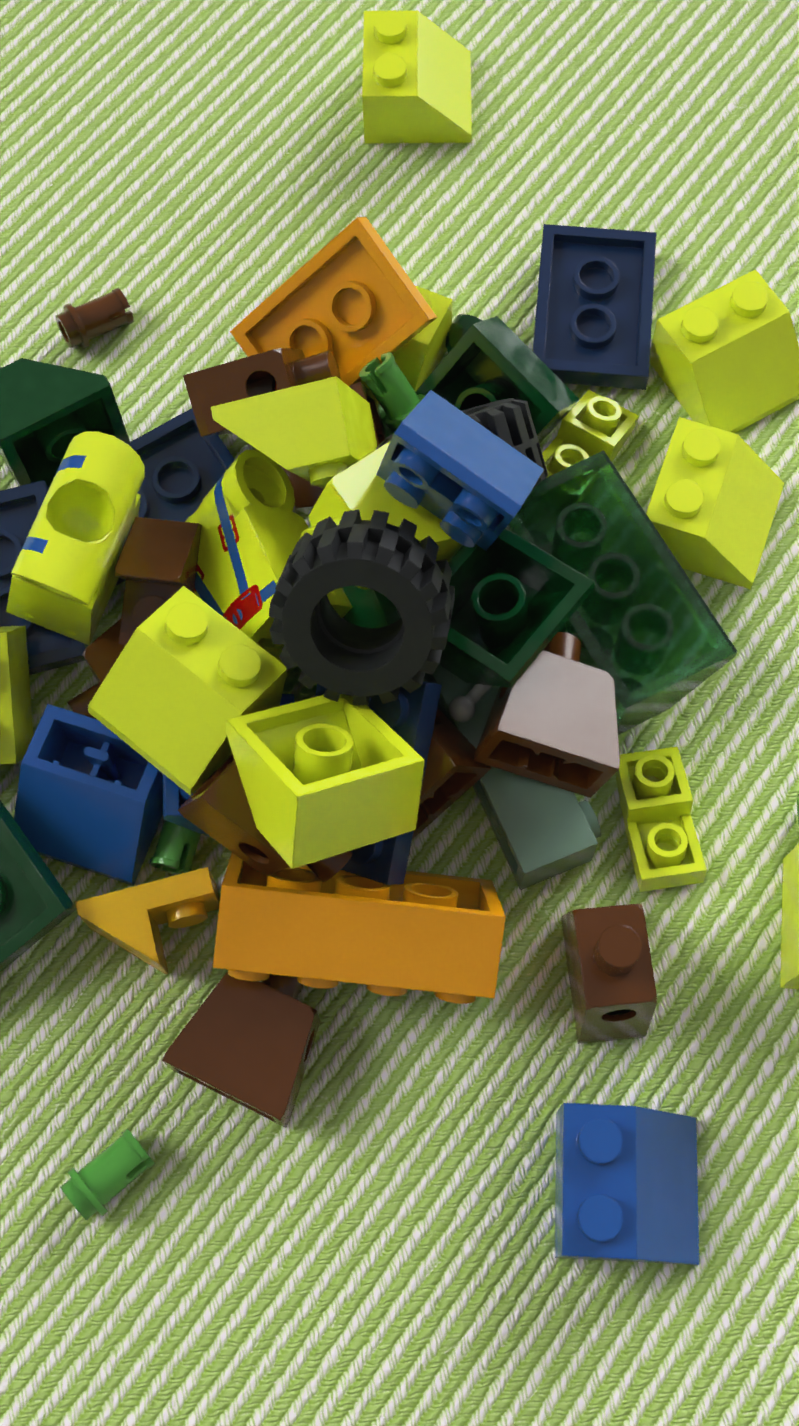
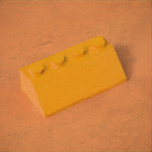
[213,853,506,1004]

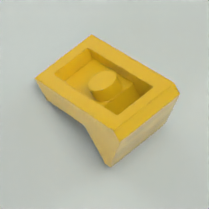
[75,867,220,975]

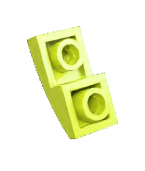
[534,389,639,512]
[615,746,707,892]

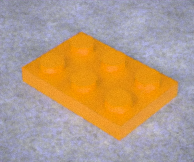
[230,217,438,391]

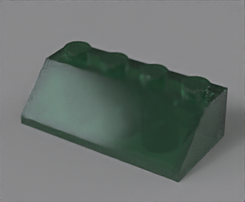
[506,450,738,735]

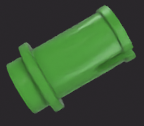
[359,352,425,429]
[149,820,201,875]
[60,1129,155,1221]

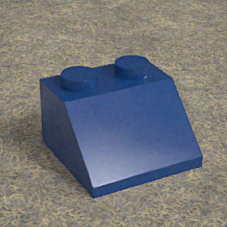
[555,1103,699,1265]

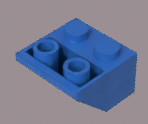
[376,390,544,551]
[14,704,163,886]

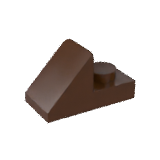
[115,517,202,646]

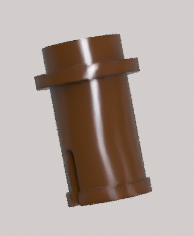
[55,288,134,349]

